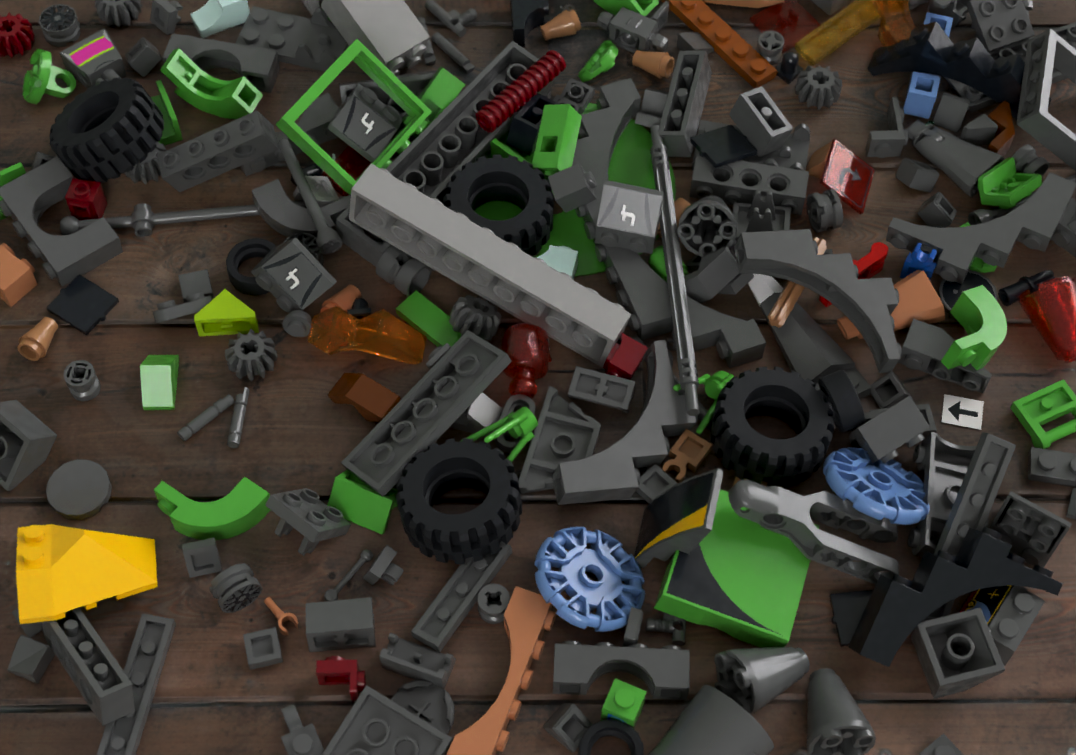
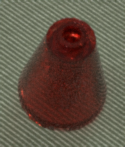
[1018,276,1076,363]

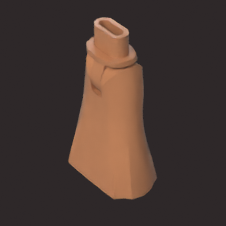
[837,269,945,340]

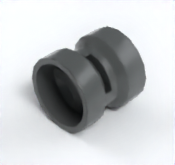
[1011,144,1050,177]
[63,360,101,402]

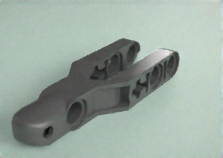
[728,479,899,585]

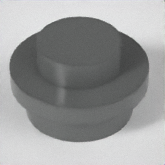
[282,310,313,337]

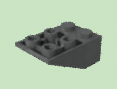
[990,491,1072,567]

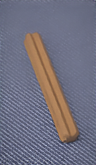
[768,237,827,328]

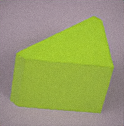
[194,289,259,337]

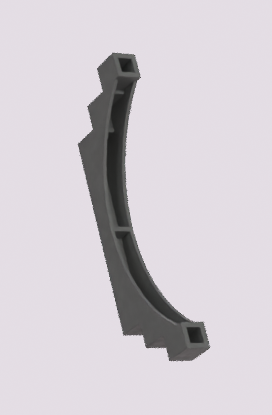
[572,78,766,369]

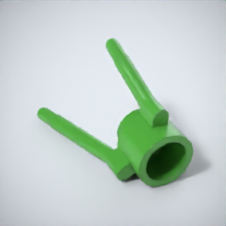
[673,370,734,434]
[461,406,538,462]

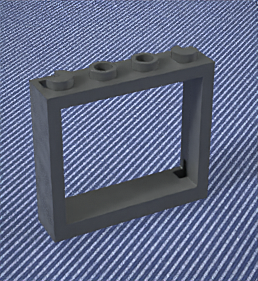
[1016,28,1076,171]

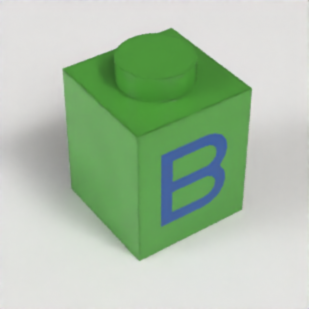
[600,678,647,729]

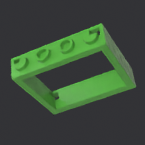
[275,39,432,195]

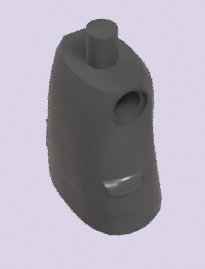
[648,685,774,755]

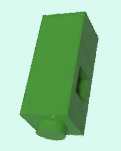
[402,66,466,138]
[532,104,582,181]

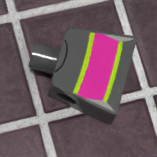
[60,28,126,88]

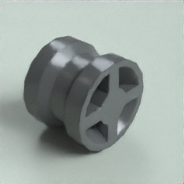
[756,30,784,65]
[477,583,510,624]

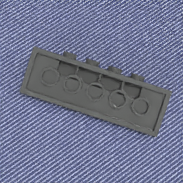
[341,330,512,497]

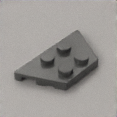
[518,386,601,494]

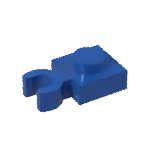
[900,243,937,281]

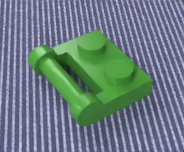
[1010,379,1076,449]

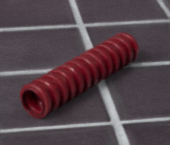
[475,50,566,133]

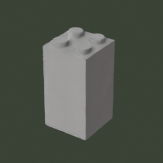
[321,0,430,76]

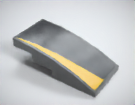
[634,469,724,569]

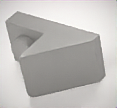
[450,392,503,437]

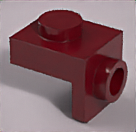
[316,656,366,703]

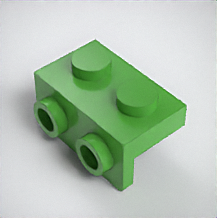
[978,157,1042,209]

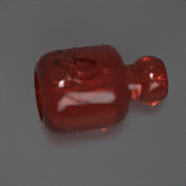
[501,323,552,399]

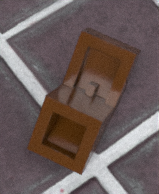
[987,100,1015,156]
[328,373,401,422]

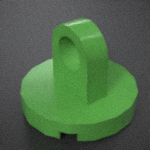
[23,48,76,104]

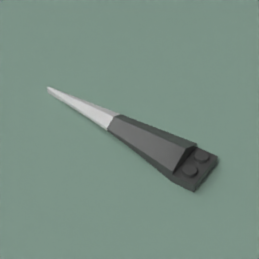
[729,246,871,399]

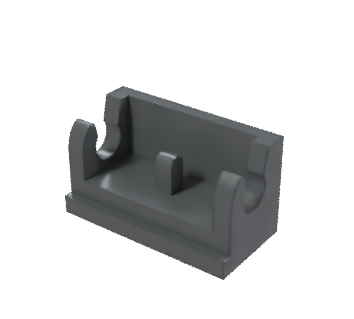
[568,366,635,414]
[305,597,376,652]
[379,633,456,689]

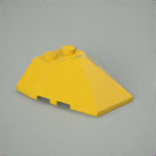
[16,524,158,624]

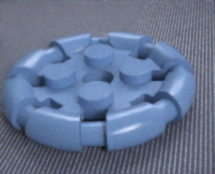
[823,448,930,525]
[534,526,645,632]

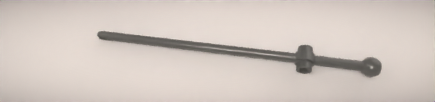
[60,196,346,237]

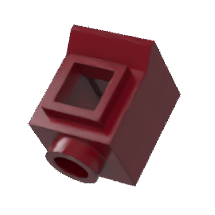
[65,178,108,220]
[603,333,648,380]

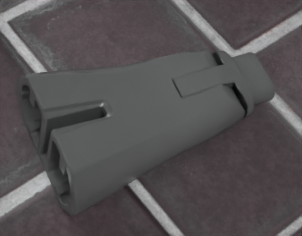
[907,120,1004,198]

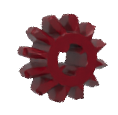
[0,12,35,58]

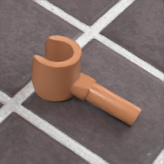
[264,597,298,636]

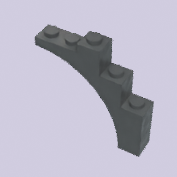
[886,172,1076,284]
[734,229,902,373]
[552,340,698,505]

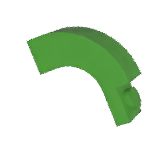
[160,48,263,119]
[941,285,1007,370]
[154,476,270,540]

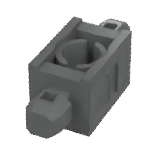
[597,7,669,53]

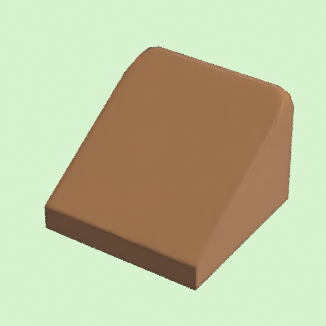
[806,141,837,180]

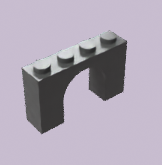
[0,156,123,287]

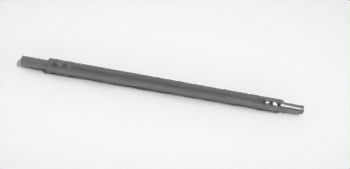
[650,125,700,416]

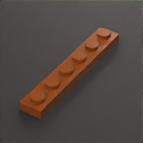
[660,0,777,89]

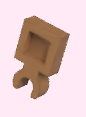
[662,429,713,483]

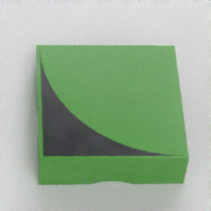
[654,489,819,648]

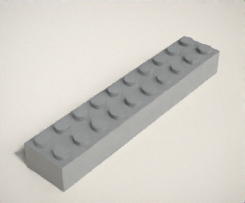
[349,164,631,368]

